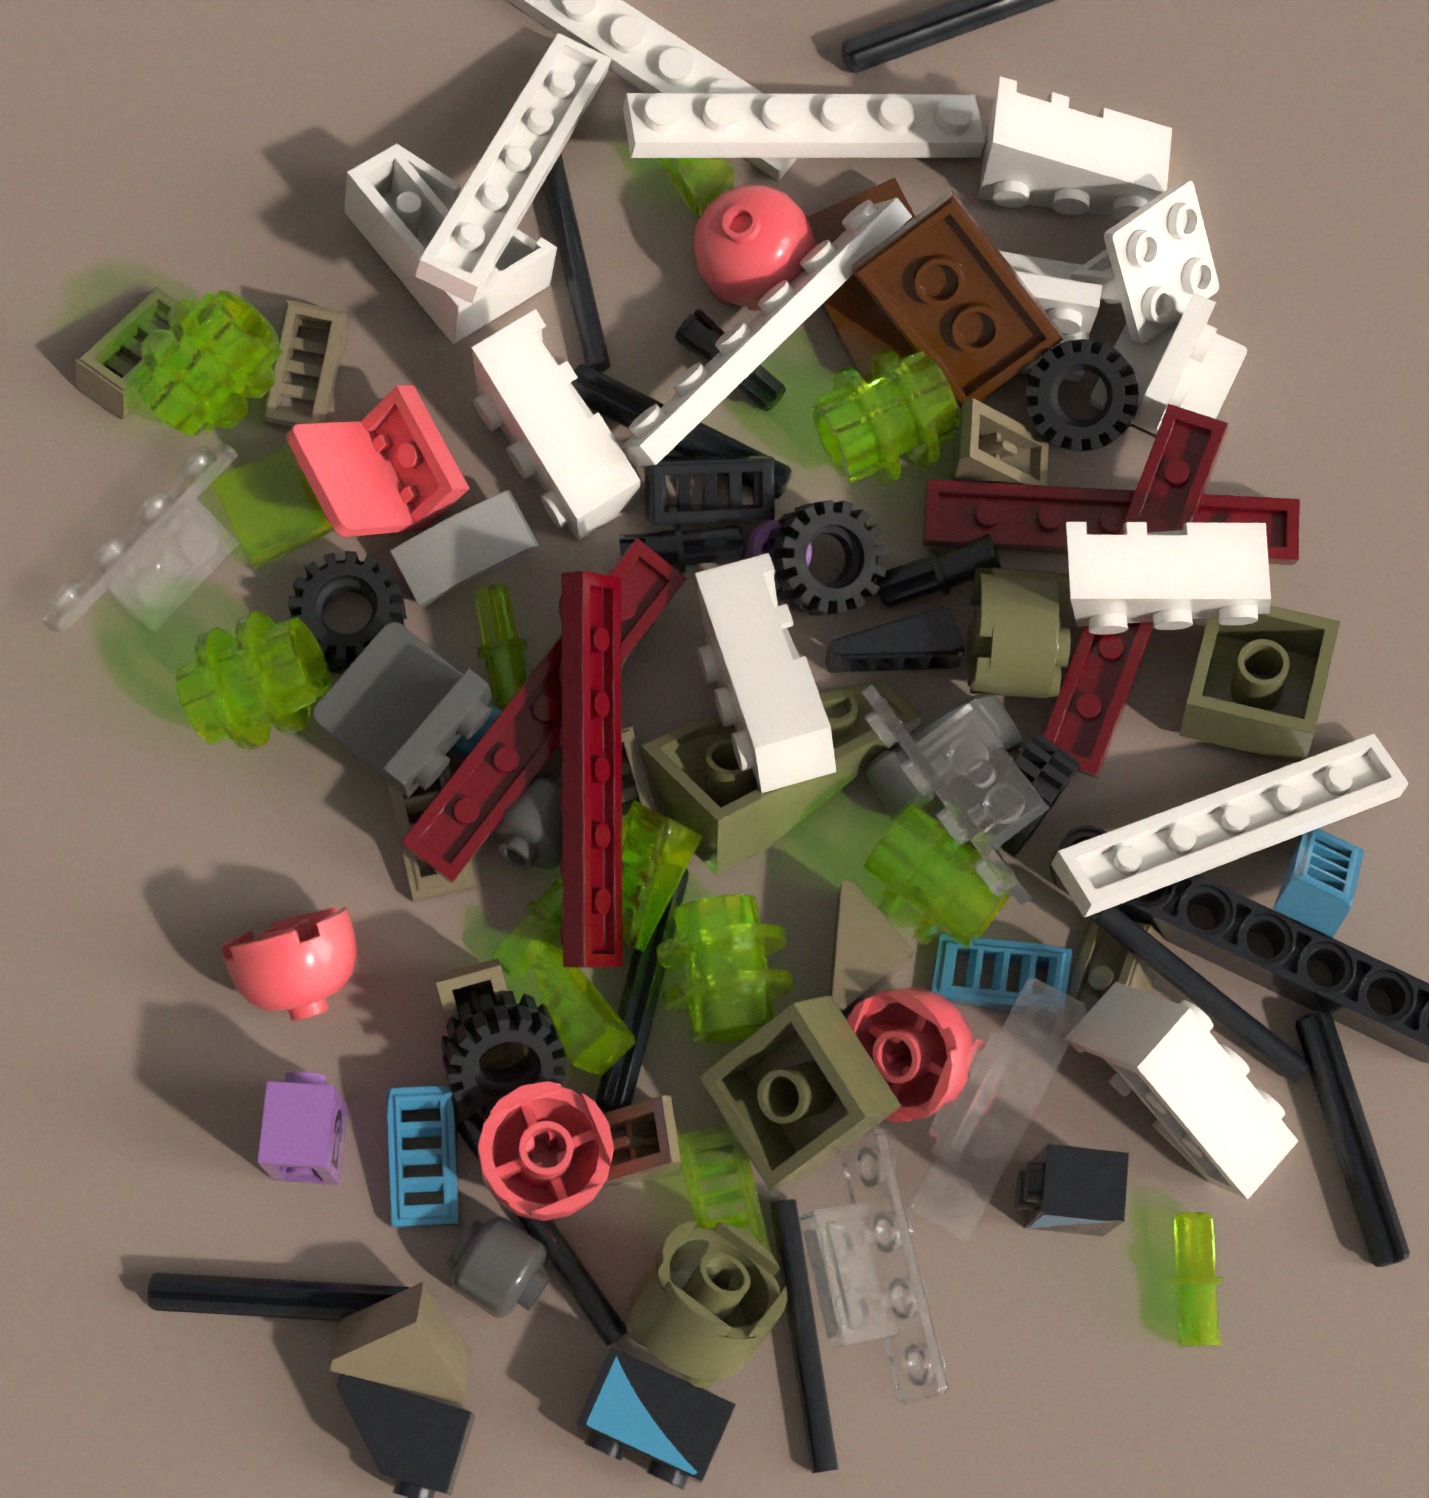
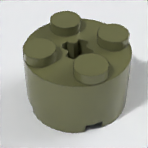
[967,568,1071,699]
[626,1221,787,1389]

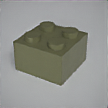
[1179,605,1340,763]
[699,995,902,1190]

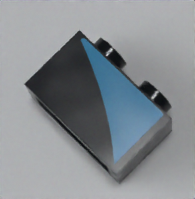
[1015,1144,1129,1237]
[577,1347,736,1490]

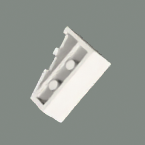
[979,76,1172,221]
[344,144,557,344]
[472,309,640,541]
[1066,522,1271,635]
[695,553,836,793]
[1065,982,1298,1200]

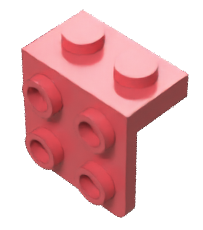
[286,385,470,537]

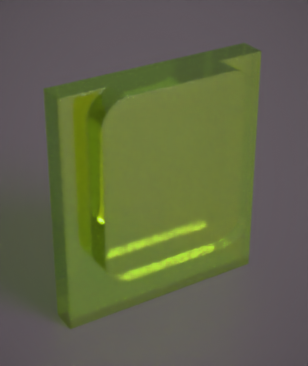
[210,444,334,569]

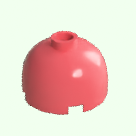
[693,184,817,311]
[220,907,357,1021]
[847,987,975,1123]
[478,1081,614,1221]

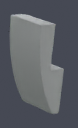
[390,490,539,606]

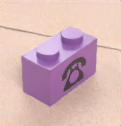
[257,1071,348,1186]

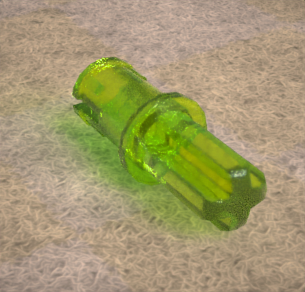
[474,584,527,711]
[492,876,563,980]
[1170,1212,1224,1347]

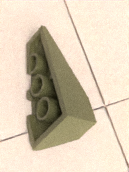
[641,680,922,875]

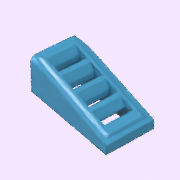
[1273,828,1364,938]
[931,934,1072,1020]
[387,1086,459,1228]

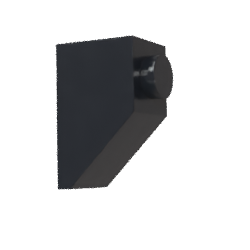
[336,1374,476,1498]

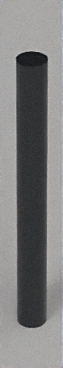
[544,153,611,372]
[1092,906,1310,1082]
[456,1113,628,1347]
[770,1199,839,1474]

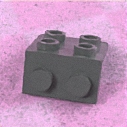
[313,622,492,798]

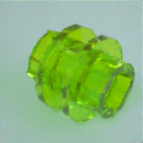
[135,290,283,436]
[812,349,960,485]
[175,610,331,751]
[863,803,1018,949]
[656,894,794,1043]

